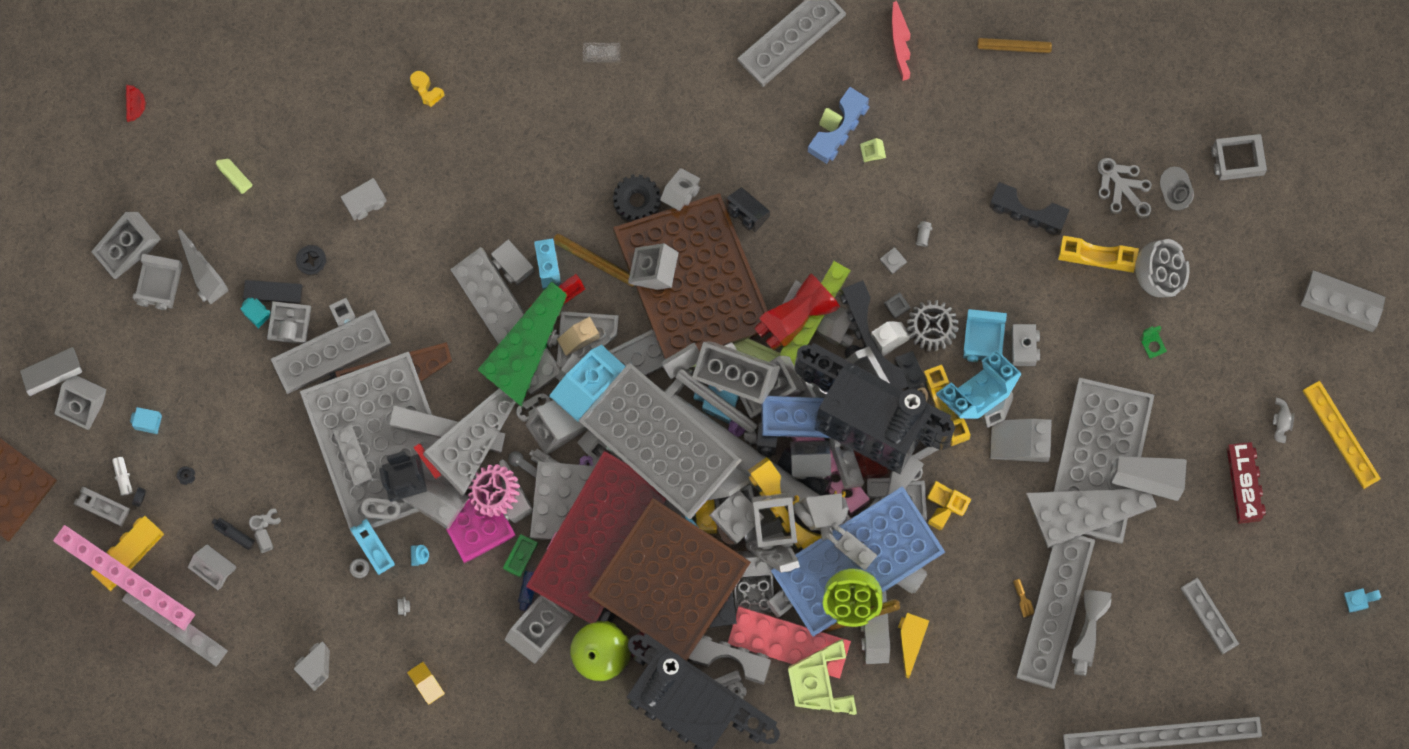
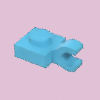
[1344,588,1381,613]

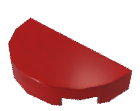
[126,85,146,122]
[413,444,441,479]

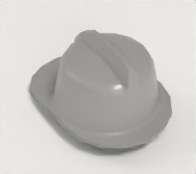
[1160,166,1194,210]

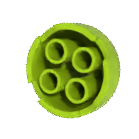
[823,568,883,627]
[570,621,631,681]

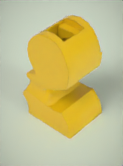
[410,71,445,107]

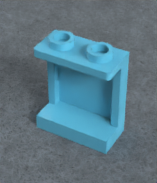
[535,238,561,290]
[963,309,1007,362]

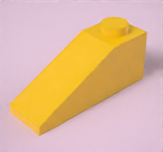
[898,613,929,678]

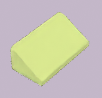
[216,159,252,194]

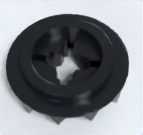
[296,245,326,275]

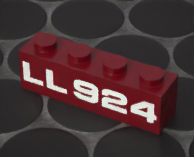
[1226,442,1266,524]

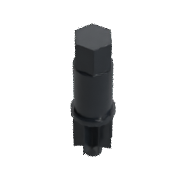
[212,518,255,550]

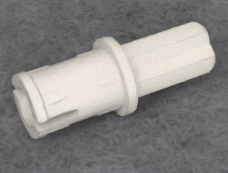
[112,457,133,496]

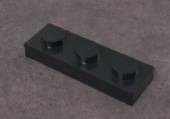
[777,447,833,496]

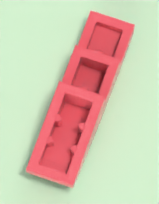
[891,1,911,81]

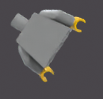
[793,491,849,540]

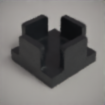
[379,451,427,502]

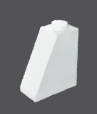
[871,322,910,356]

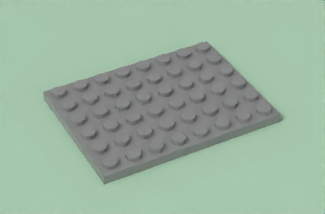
[300,352,454,536]

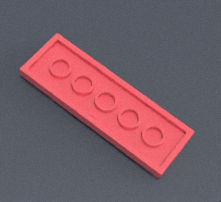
[728,606,851,679]

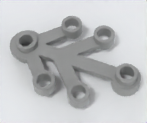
[1098,158,1152,218]

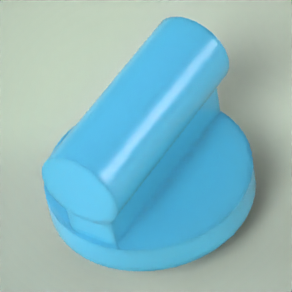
[411,545,429,566]

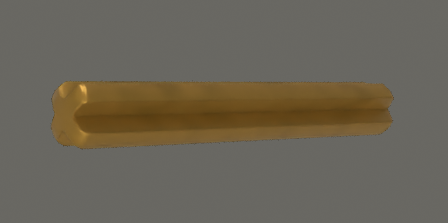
[977,38,1052,53]

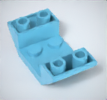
[550,345,626,422]
[936,350,1021,418]

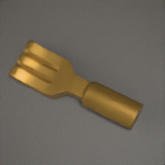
[1013,579,1034,618]

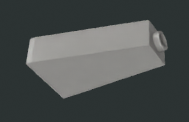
[1110,457,1187,501]

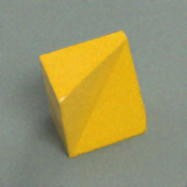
[928,508,951,530]

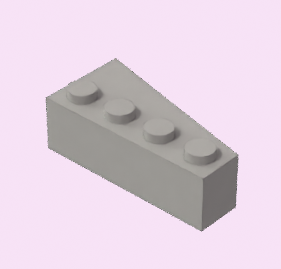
[860,591,890,664]

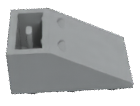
[734,551,774,614]

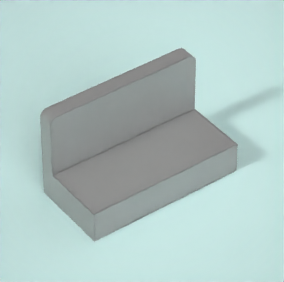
[188,545,236,590]

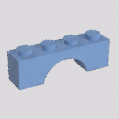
[808,87,870,164]

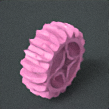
[468,464,520,517]

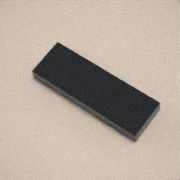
[243,280,303,304]

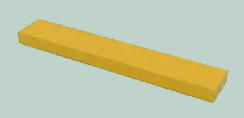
[1303,381,1381,489]

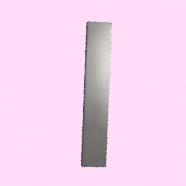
[389,406,505,453]

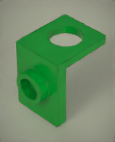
[1140,326,1167,359]

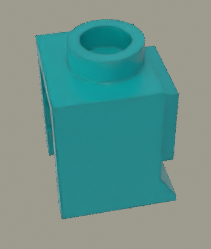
[240,298,271,329]

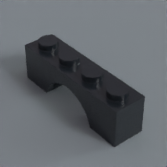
[989,182,1070,235]

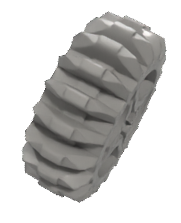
[907,300,959,351]

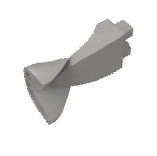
[783,280,856,348]
[1072,590,1112,676]

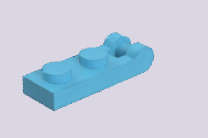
[350,518,395,575]

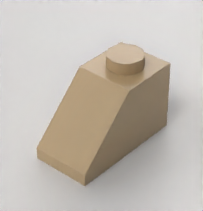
[557,317,600,356]

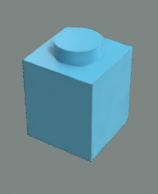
[130,407,162,434]

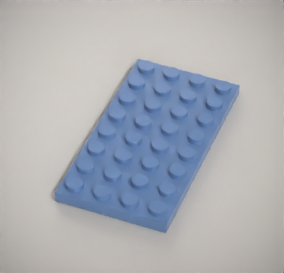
[771,486,945,637]

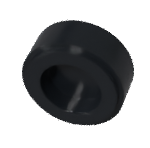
[132,487,146,507]

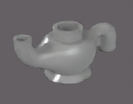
[1273,398,1294,443]

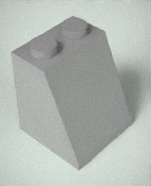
[525,400,588,455]

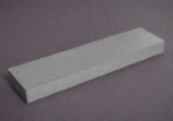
[1180,578,1239,654]

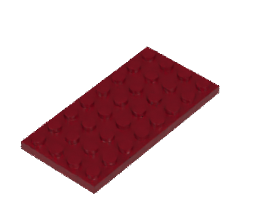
[526,451,666,624]

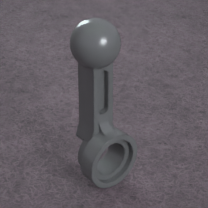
[508,451,537,478]

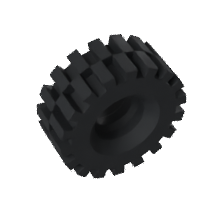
[613,174,661,223]

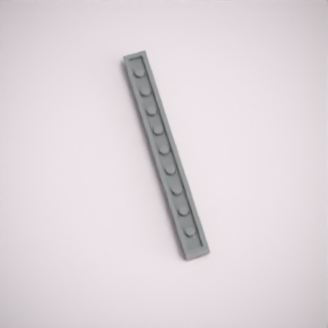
[1063,717,1262,749]

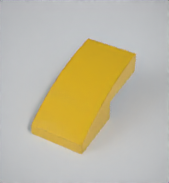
[926,481,971,516]

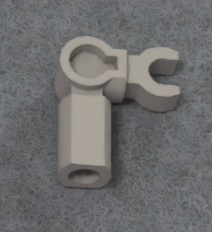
[249,509,281,553]

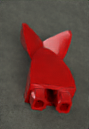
[754,273,840,351]

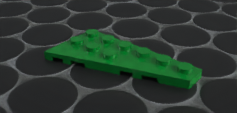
[478,282,567,407]

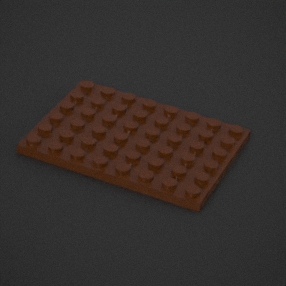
[613,193,770,360]

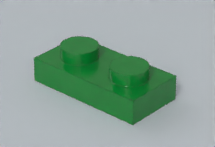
[503,534,538,578]

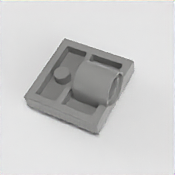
[267,302,311,344]

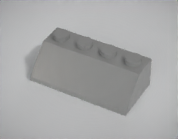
[1300,270,1385,332]
[692,341,780,404]

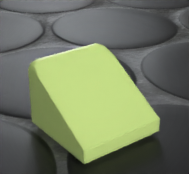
[819,108,842,132]
[860,138,886,162]

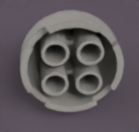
[1135,239,1189,297]

